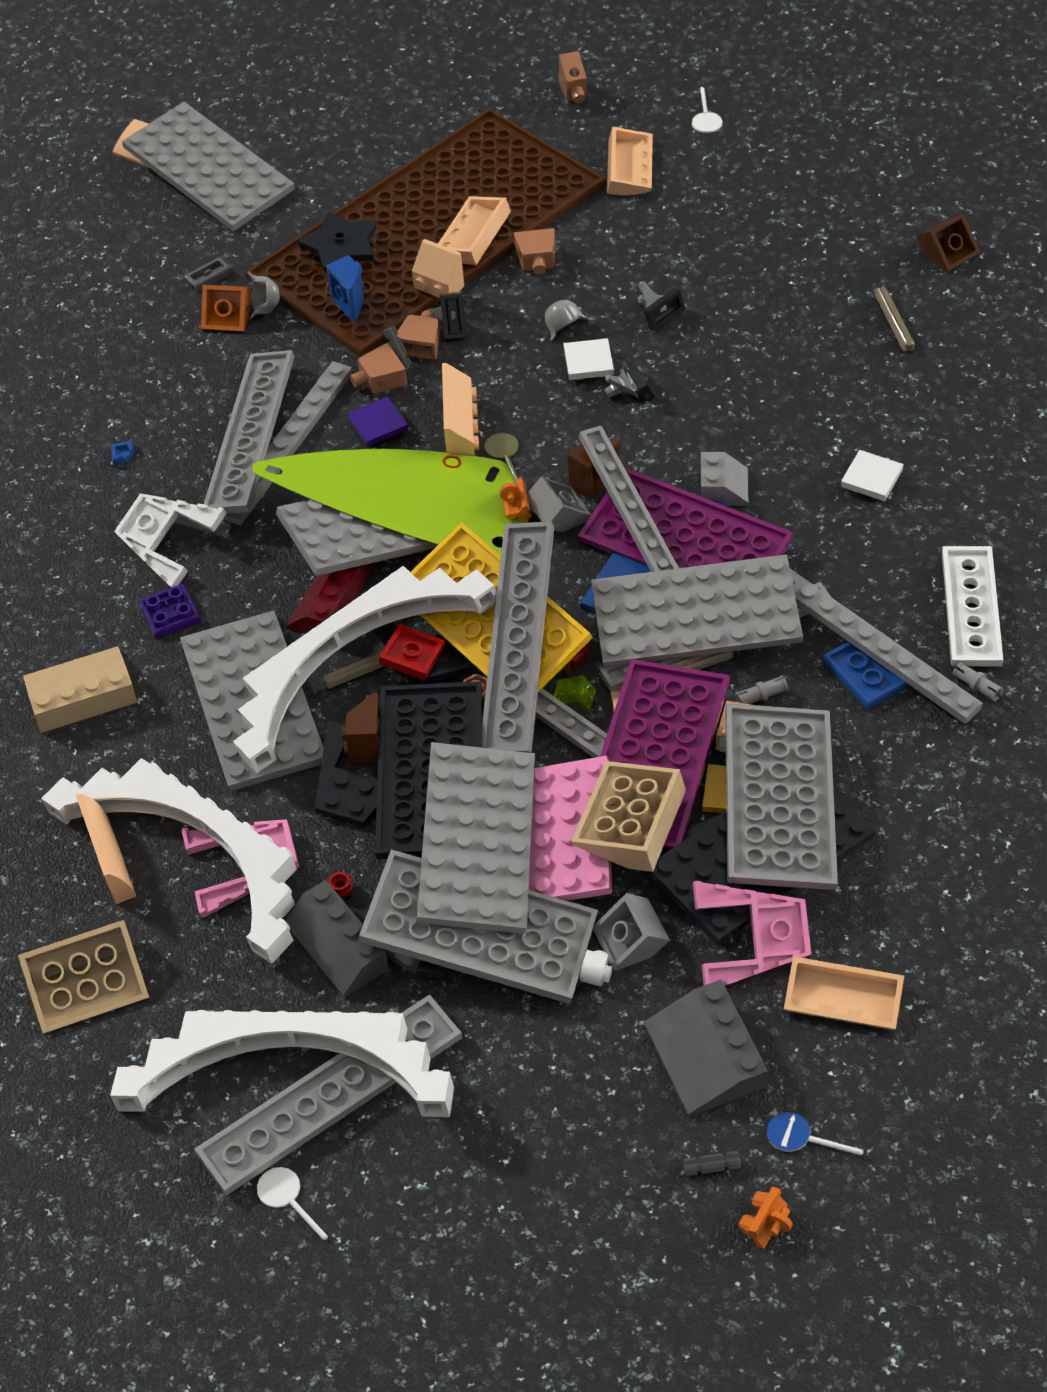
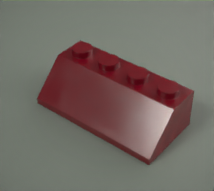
[287,564,371,634]

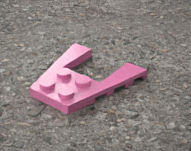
[182,819,299,918]
[693,881,811,986]

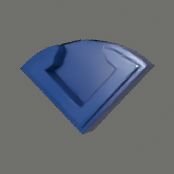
[110,441,134,466]

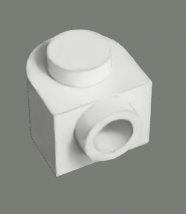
[580,950,612,987]

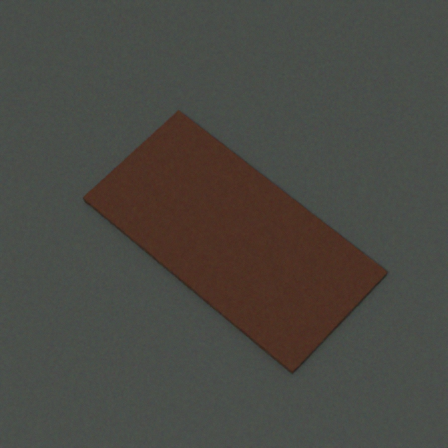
[245,108,606,357]

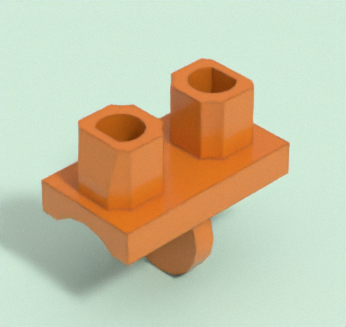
[500,478,532,520]
[739,1187,793,1249]

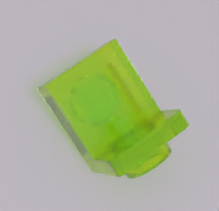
[553,675,596,710]

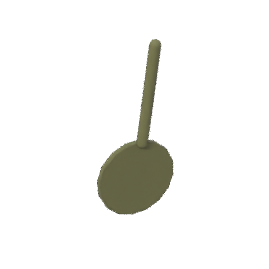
[485,433,519,483]

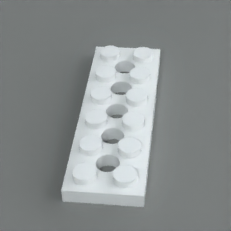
[942,546,1003,667]

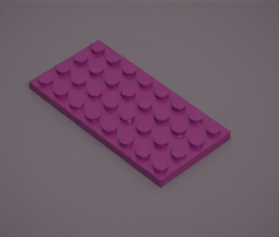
[578,467,793,568]
[600,659,730,851]

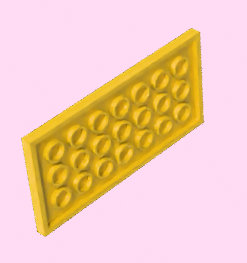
[410,522,593,692]

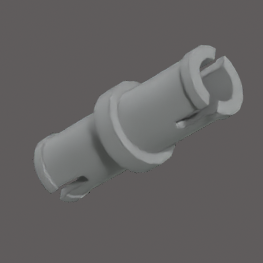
[953,662,1003,702]
[735,675,788,704]

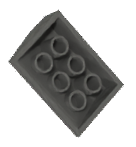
[644,980,768,1117]

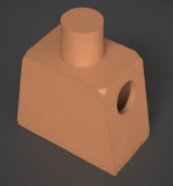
[559,51,587,103]
[514,228,555,275]
[397,311,440,360]
[350,343,408,394]

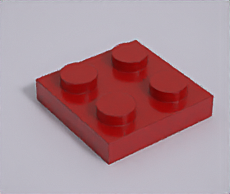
[379,624,445,680]

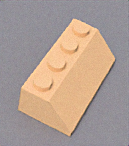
[442,363,479,456]

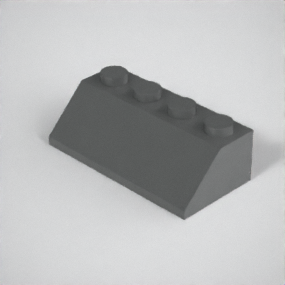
[285,880,389,998]

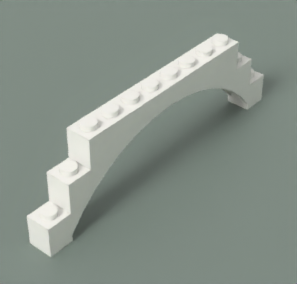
[233,566,497,774]
[41,758,297,964]
[110,1010,454,1117]

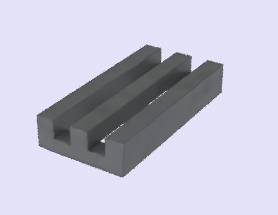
[184,257,232,292]

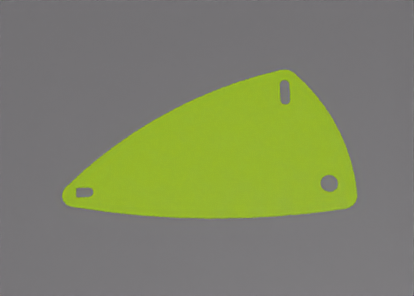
[252,449,529,555]

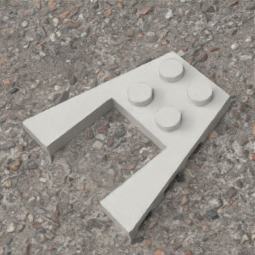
[114,493,227,588]

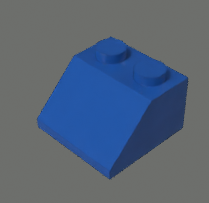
[326,255,365,322]

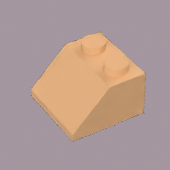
[412,239,464,298]

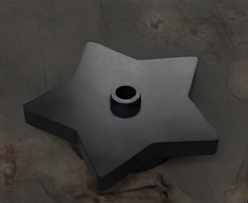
[298,212,377,273]

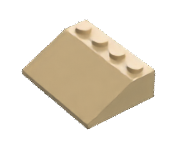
[23,646,137,733]
[571,761,686,872]
[18,920,149,1034]

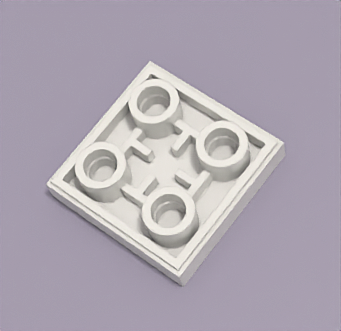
[564,338,614,380]
[841,450,903,501]

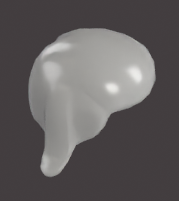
[248,271,280,319]
[544,300,589,341]

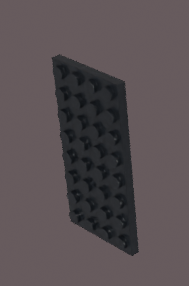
[375,681,482,859]
[645,790,876,945]

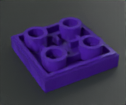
[347,397,408,447]
[138,584,201,639]

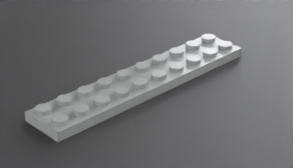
[204,350,294,514]
[482,521,554,753]
[194,994,462,1196]

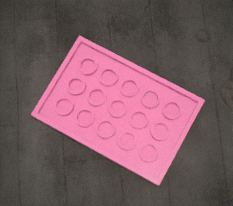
[528,756,612,901]

